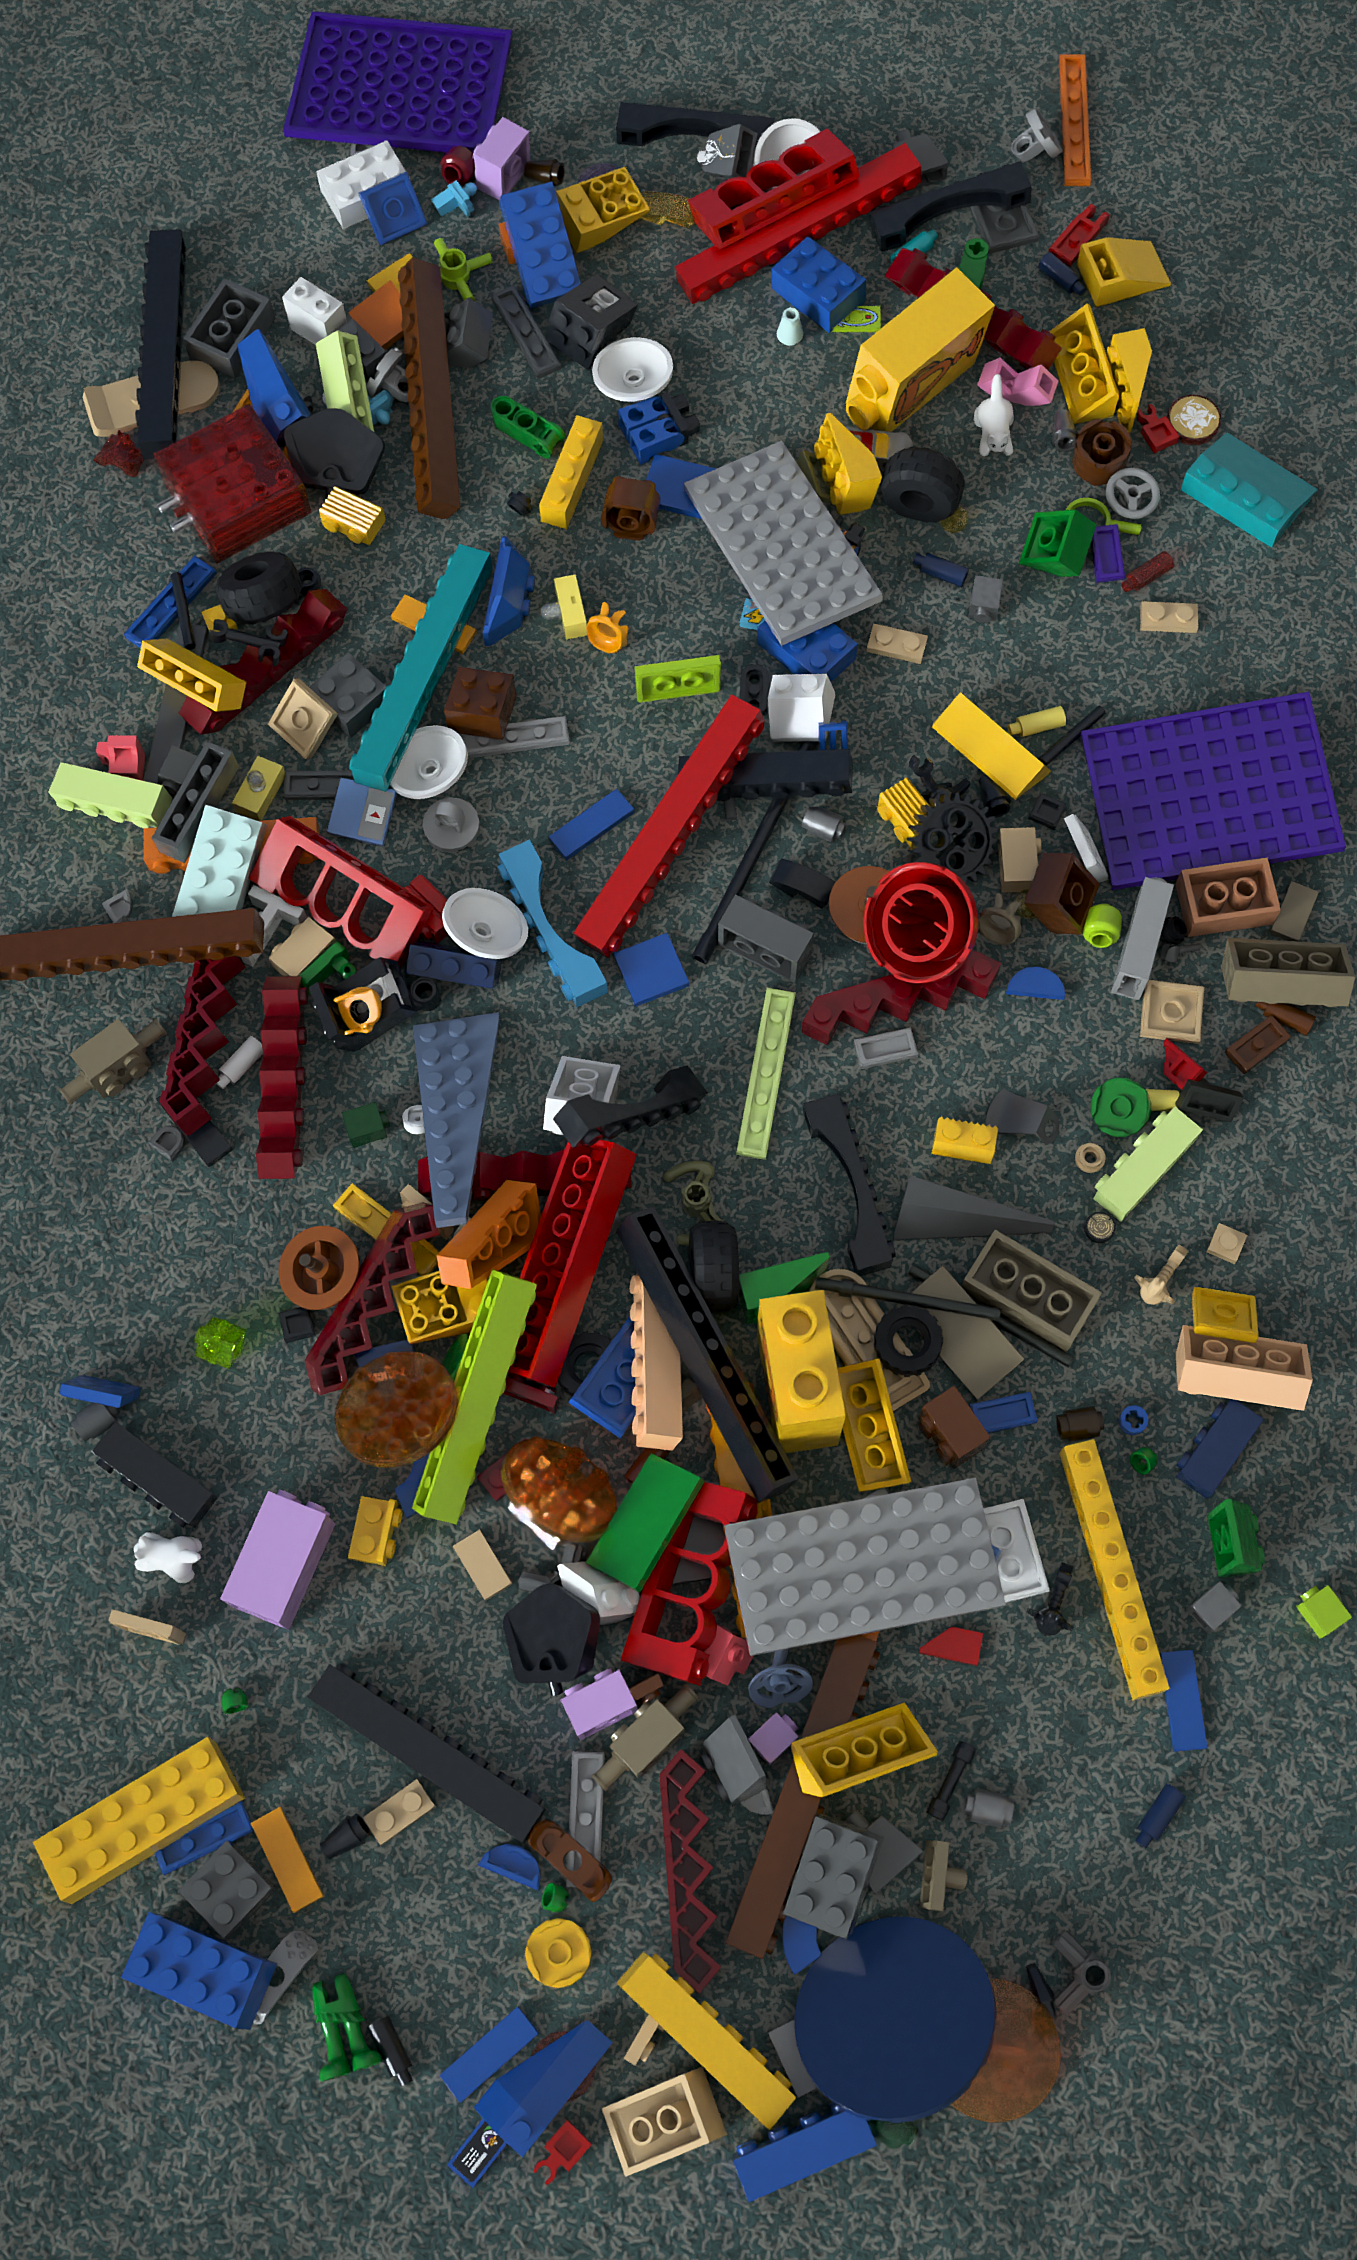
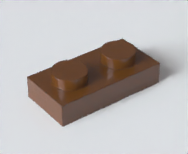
[1225,1015,1291,1075]
[628,1673,664,1703]

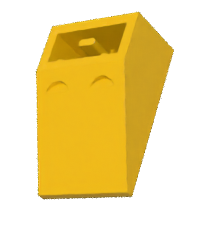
[556,167,650,253]
[1077,237,1171,307]
[1107,328,1152,433]
[814,413,882,515]
[391,1271,487,1344]

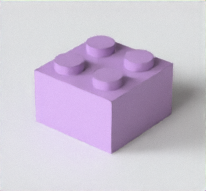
[473,117,530,200]
[561,1668,638,1740]

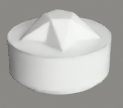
[402,1105,425,1134]

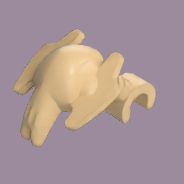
[1134,1244,1189,1305]

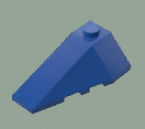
[237,328,311,452]
[474,2019,613,2157]

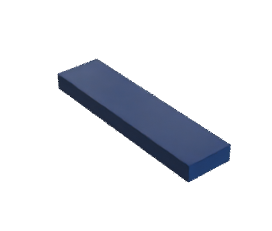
[124,555,217,648]

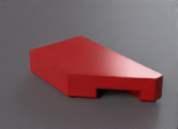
[1164,1038,1208,1090]
[918,1627,983,1666]

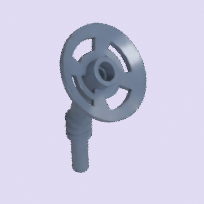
[749,1649,813,1708]

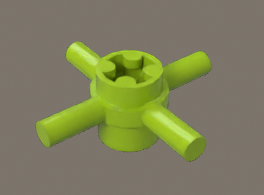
[434,238,493,301]

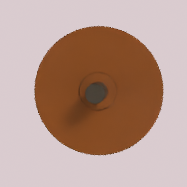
[829,866,889,944]

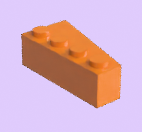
[437,1180,541,1289]

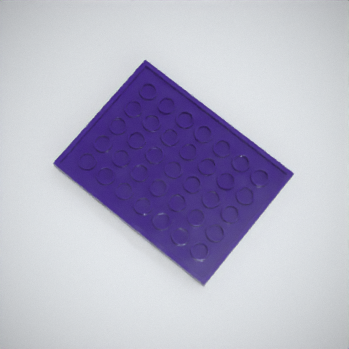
[283,11,513,153]

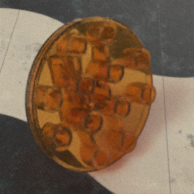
[335,1351,458,1468]
[501,1436,617,1550]
[950,1978,1061,2122]

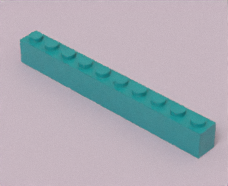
[349,544,492,792]

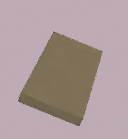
[896,1266,1025,1400]

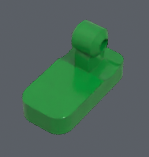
[299,941,357,995]

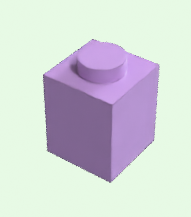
[748,1712,798,1766]

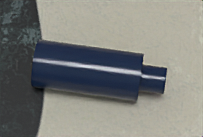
[1038,252,1087,296]
[913,553,969,588]
[1135,1783,1186,1849]

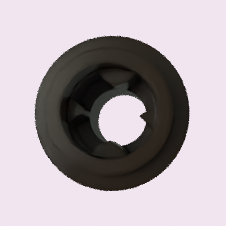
[524,159,565,187]

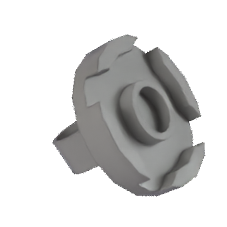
[1011,108,1063,162]
[366,347,408,402]
[422,797,480,853]

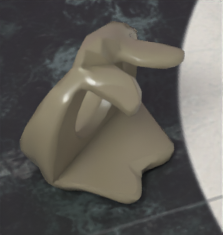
[979,893,1022,945]

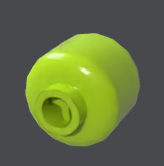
[1083,903,1122,948]

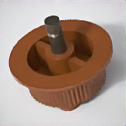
[278,1225,360,1310]

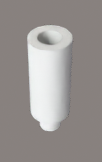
[216,1036,263,1089]

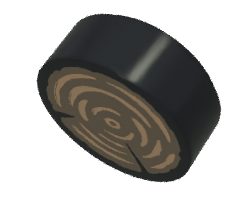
[1084,1212,1116,1243]

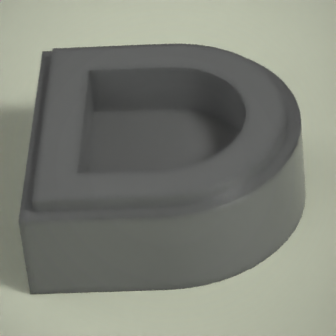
[148,1126,185,1162]

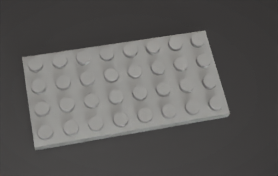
[684,441,883,646]
[724,1478,1006,1656]

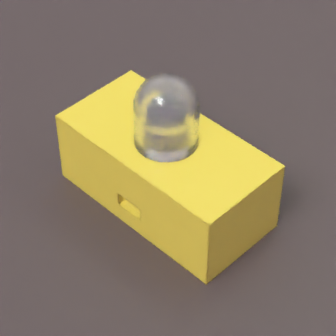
[541,574,587,640]
[232,756,285,821]

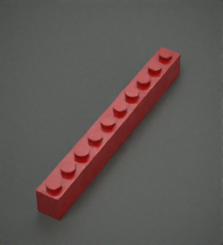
[675,143,921,304]
[573,694,765,958]

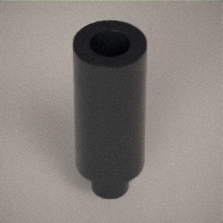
[367,2015,413,2087]

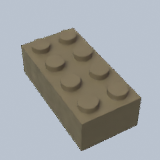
[1222,938,1355,1007]
[961,1230,1102,1352]

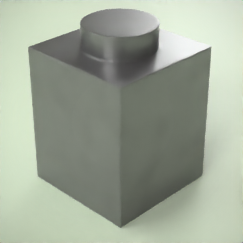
[968,575,1003,623]
[1186,1581,1242,1634]

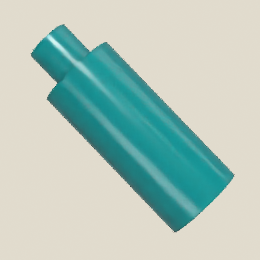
[890,230,938,264]

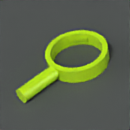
[1066,498,1142,535]

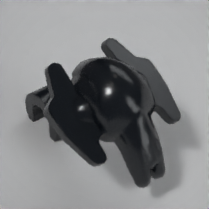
[909,755,971,807]
[1026,1562,1074,1636]

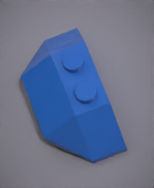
[483,536,535,646]

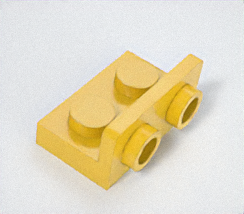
[348,1496,403,1566]

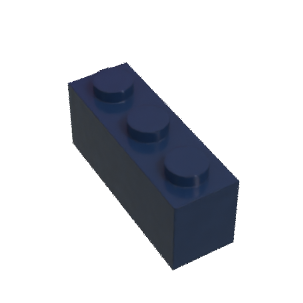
[406,940,502,989]
[1176,1399,1264,1499]

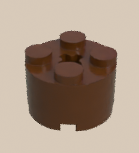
[1072,419,1131,486]
[601,476,661,541]

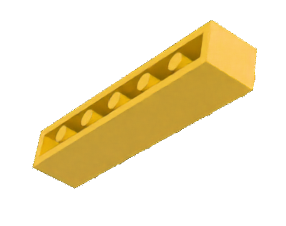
[616,1952,796,2130]

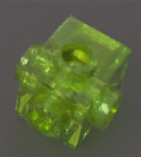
[194,1317,247,1369]

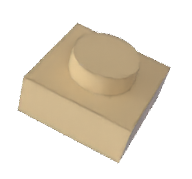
[1206,1223,1247,1264]

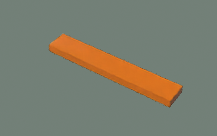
[1059,54,1091,186]

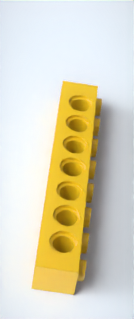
[1059,1439,1170,1700]

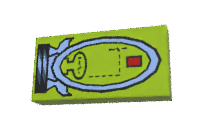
[832,306,881,332]

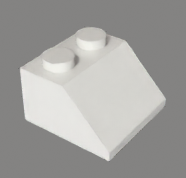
[768,674,836,742]
[557,1561,640,1625]

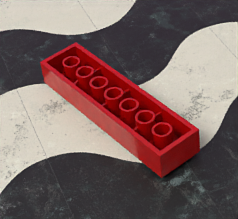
[508,1140,637,1388]

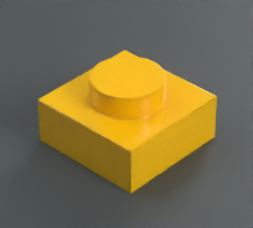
[201,605,238,633]

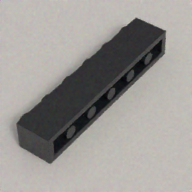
[678,749,853,801]

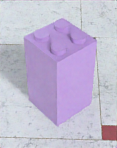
[220,1490,335,1630]

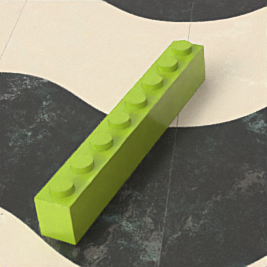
[412,1269,537,1525]

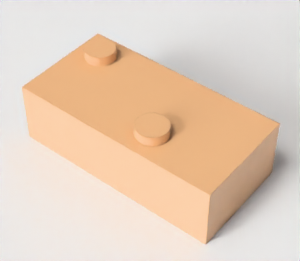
[1176,1325,1313,1411]

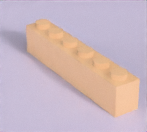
[630,1273,683,1451]

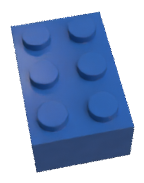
[771,237,866,333]
[757,620,858,682]

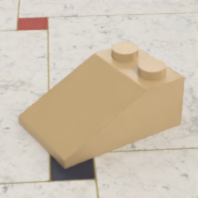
[602,2067,727,2177]

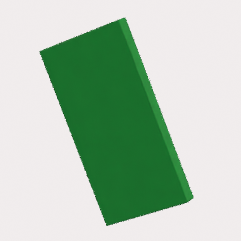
[586,1453,705,1593]

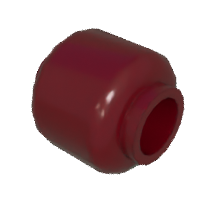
[439,146,475,186]

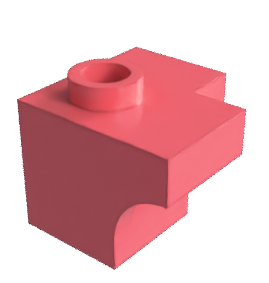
[96,735,145,781]
[704,1624,754,1686]

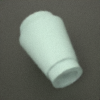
[777,308,803,346]

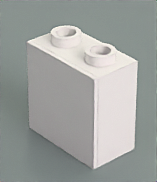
[282,277,347,345]

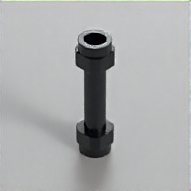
[926,1740,977,1821]

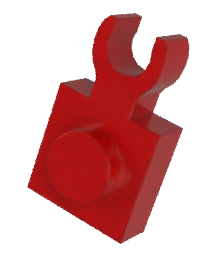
[1136,404,1180,453]
[533,2119,592,2185]

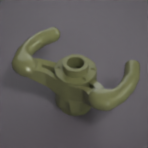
[663,1160,722,1246]

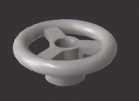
[1106,467,1160,519]

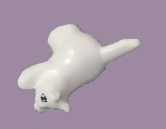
[974,374,1014,456]
[134,1532,202,1583]

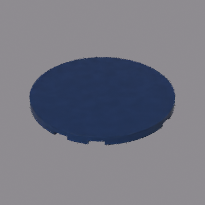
[794,1917,997,2123]

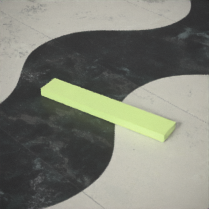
[736,988,796,1160]

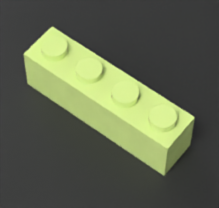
[316,331,374,432]
[48,762,173,828]
[1093,1107,1203,1222]

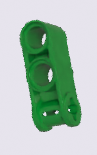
[958,238,989,289]
[491,396,566,459]

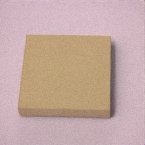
[268,679,338,759]
[1140,980,1204,1044]
[108,1609,186,1645]

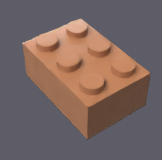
[1175,857,1281,937]

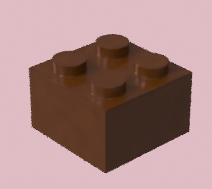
[444,667,517,740]
[1024,853,1100,934]
[918,1386,991,1469]

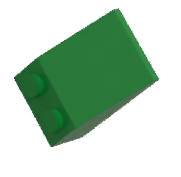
[739,1252,830,1326]
[1207,1499,1265,1578]

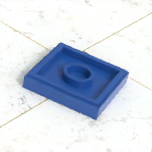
[358,172,428,245]
[613,933,689,1007]
[60,1375,141,1408]

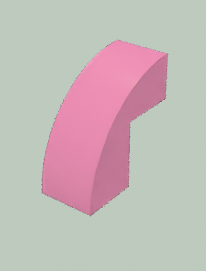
[977,358,1058,406]

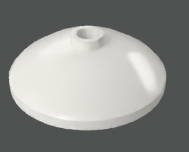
[754,119,820,192]
[592,337,673,402]
[390,726,468,799]
[442,888,528,959]

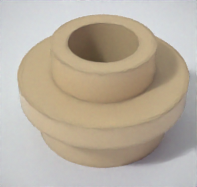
[1075,1143,1106,1173]

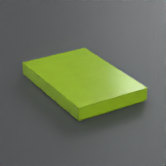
[634,655,721,703]

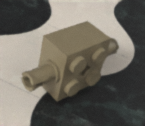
[58,1018,167,1105]
[591,1683,699,1792]

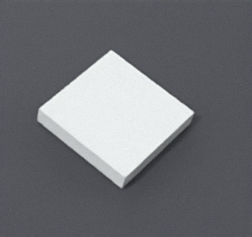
[1064,814,1109,883]

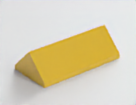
[1049,304,1119,424]
[932,692,1051,800]
[837,1358,911,1492]
[791,1702,938,1797]

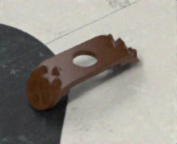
[528,1819,612,1902]

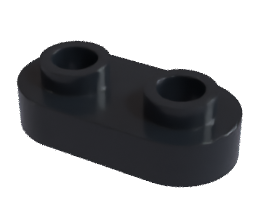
[740,664,769,716]

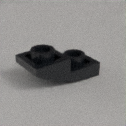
[769,858,836,909]

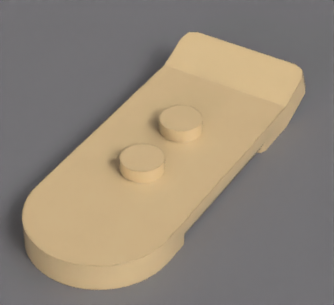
[83,360,220,437]
[810,1269,930,1411]

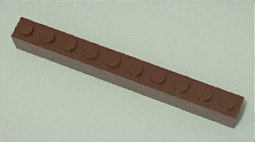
[398,257,460,519]
[0,908,264,981]
[725,1635,880,1959]

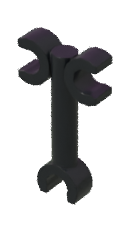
[209,619,288,666]

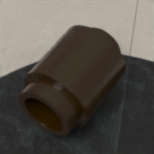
[1056,1406,1104,1442]

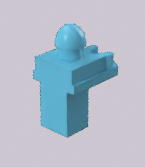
[431,181,477,218]
[368,389,393,425]

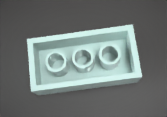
[172,805,267,917]

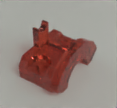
[93,430,144,477]

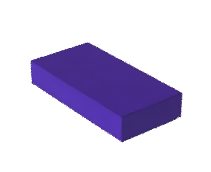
[1091,524,1125,583]

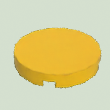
[525,1918,592,1988]

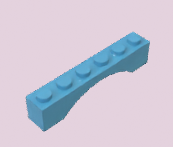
[497,839,608,1007]

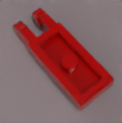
[1048,204,1110,267]

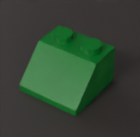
[1018,510,1097,577]

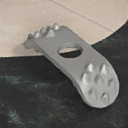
[254,1931,318,2024]

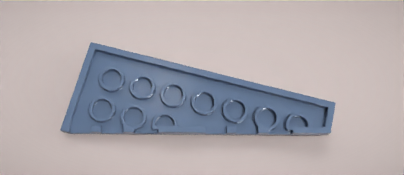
[413,1012,501,1228]

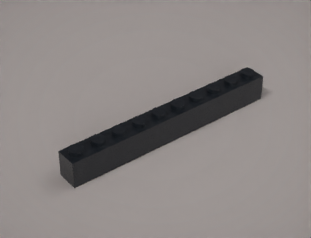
[134,229,186,460]
[616,1206,799,1503]

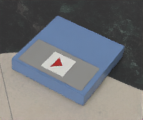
[327,778,397,847]

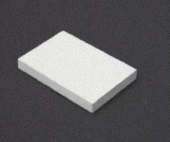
[983,1499,1050,1603]

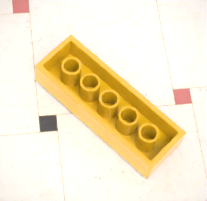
[33,1737,246,1904]

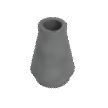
[1052,409,1078,451]

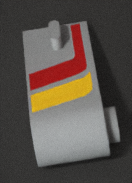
[846,427,914,472]

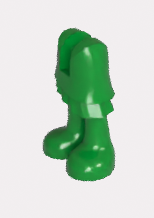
[312,1973,382,2082]

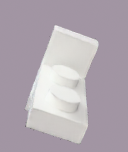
[241,885,307,967]

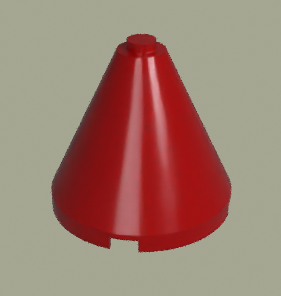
[863,862,978,983]

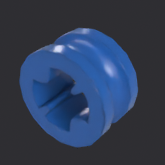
[1118,1405,1149,1435]

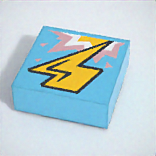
[740,598,765,630]

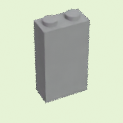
[1111,877,1174,1000]

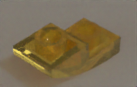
[640,191,693,228]

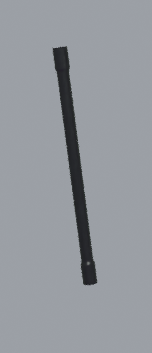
[692,741,818,964]

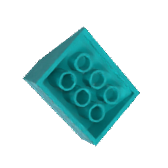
[1181,432,1318,548]

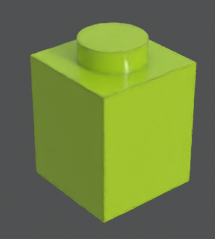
[1296,1585,1352,1639]

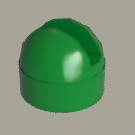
[1130,1447,1158,1475]
[221,1687,249,1714]
[542,1883,570,1912]

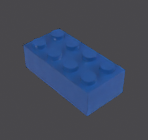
[499,182,581,309]
[121,1912,277,2030]
[732,2103,877,2202]

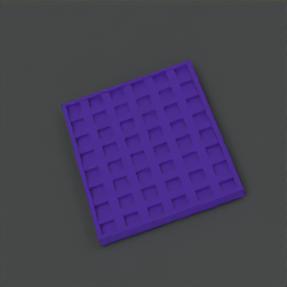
[1081,692,1346,890]

